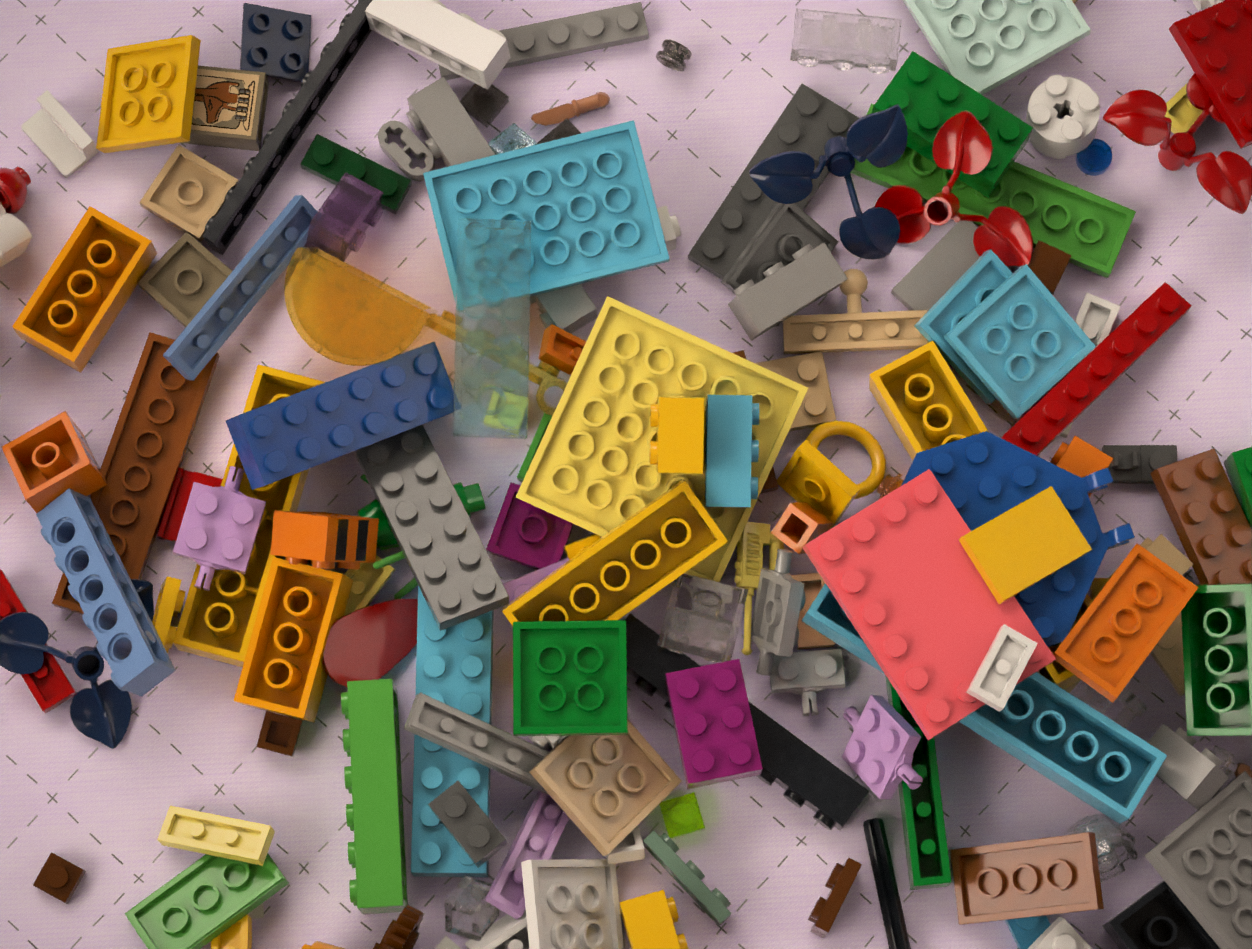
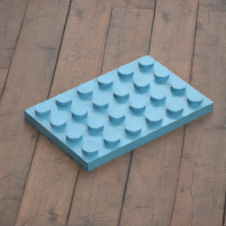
[423,120,670,314]

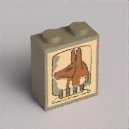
[181,65,269,151]

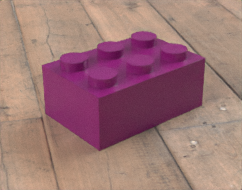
[665,659,763,789]

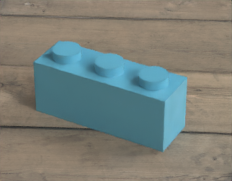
[705,394,759,507]

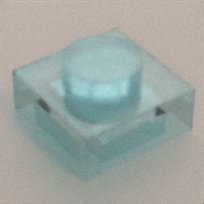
[488,123,537,155]

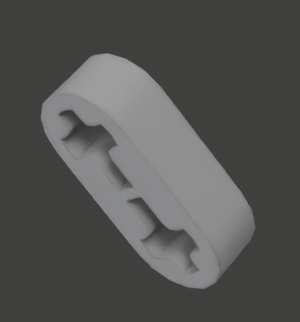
[378,121,435,181]

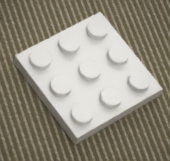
[521,859,624,949]

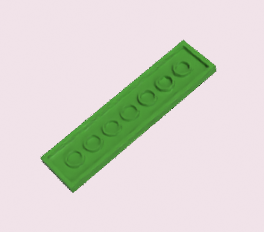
[851,103,1136,278]

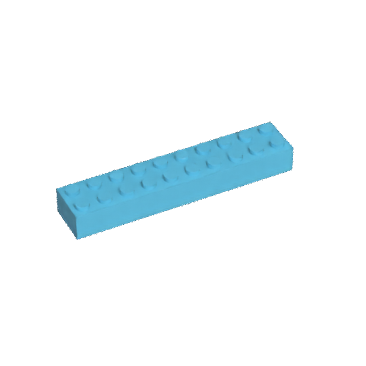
[802,583,1167,824]

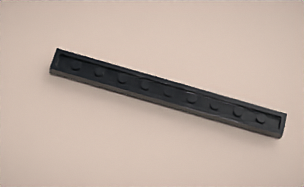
[203,0,372,255]

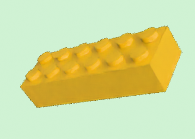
[502,480,728,626]

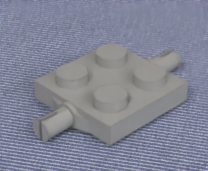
[751,549,805,676]

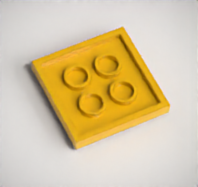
[96,35,201,153]

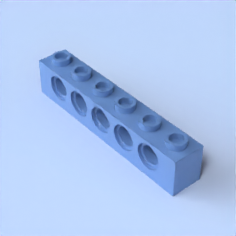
[36,488,176,697]

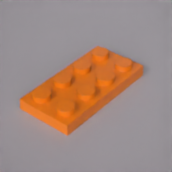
[1053,543,1199,703]

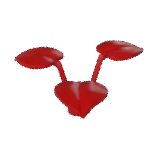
[1103,73,1252,214]
[874,111,1033,267]

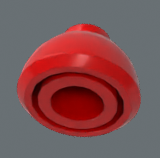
[0,167,31,214]

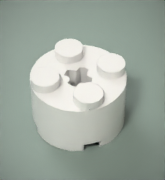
[1026,75,1100,159]

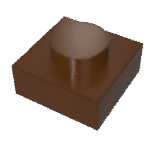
[256,711,303,757]
[33,852,86,904]

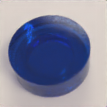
[1076,139,1112,176]

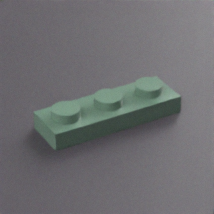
[643,831,731,927]

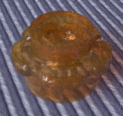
[876,473,904,499]

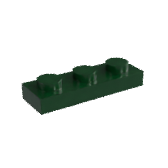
[300,134,412,215]

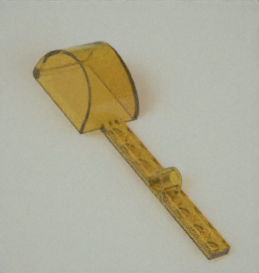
[284,247,568,416]

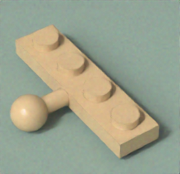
[783,269,929,354]

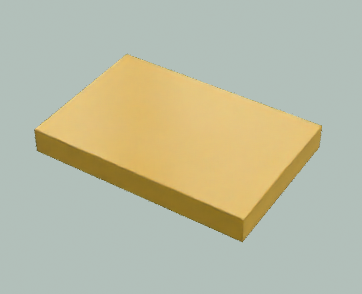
[959,486,1092,604]

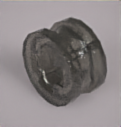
[656,39,692,71]

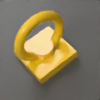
[777,421,886,530]

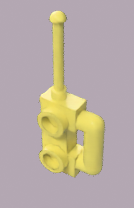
[734,521,784,655]

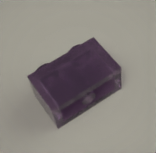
[306,172,384,262]

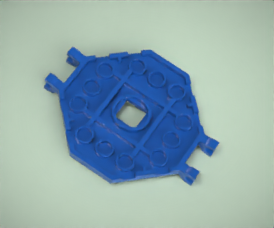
[901,431,1135,648]

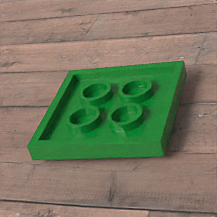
[513,620,628,736]

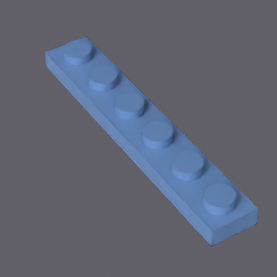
[163,195,325,381]

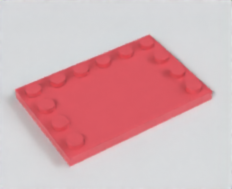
[803,469,1056,741]

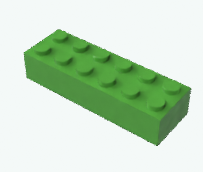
[341,679,408,914]

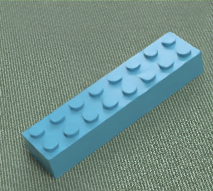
[411,586,494,878]

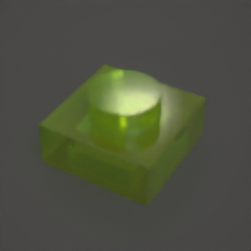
[659,792,705,839]

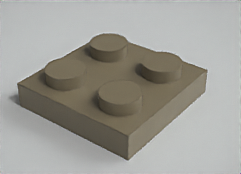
[138,232,232,327]

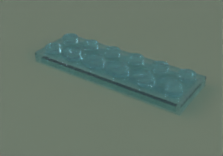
[453,218,531,439]

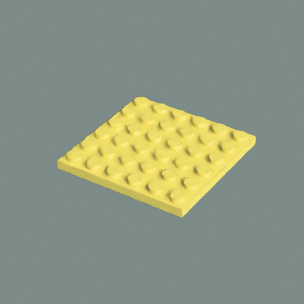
[516,296,808,589]

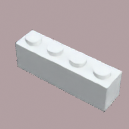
[365,0,511,90]

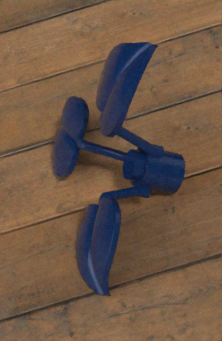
[749,104,908,260]
[0,579,154,749]

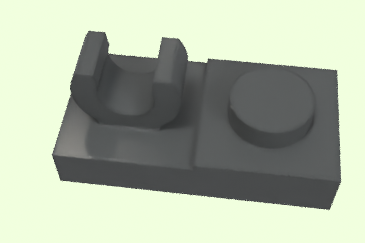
[1102,445,1177,484]

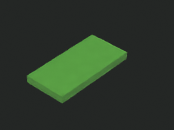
[125,853,289,949]

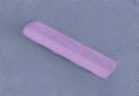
[485,791,569,919]

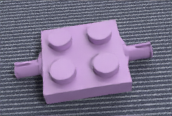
[173,466,266,591]
[842,695,923,800]

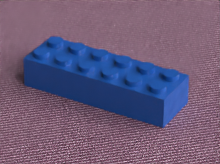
[226,341,461,490]

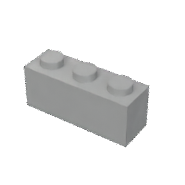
[728,242,848,341]

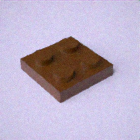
[808,857,862,938]

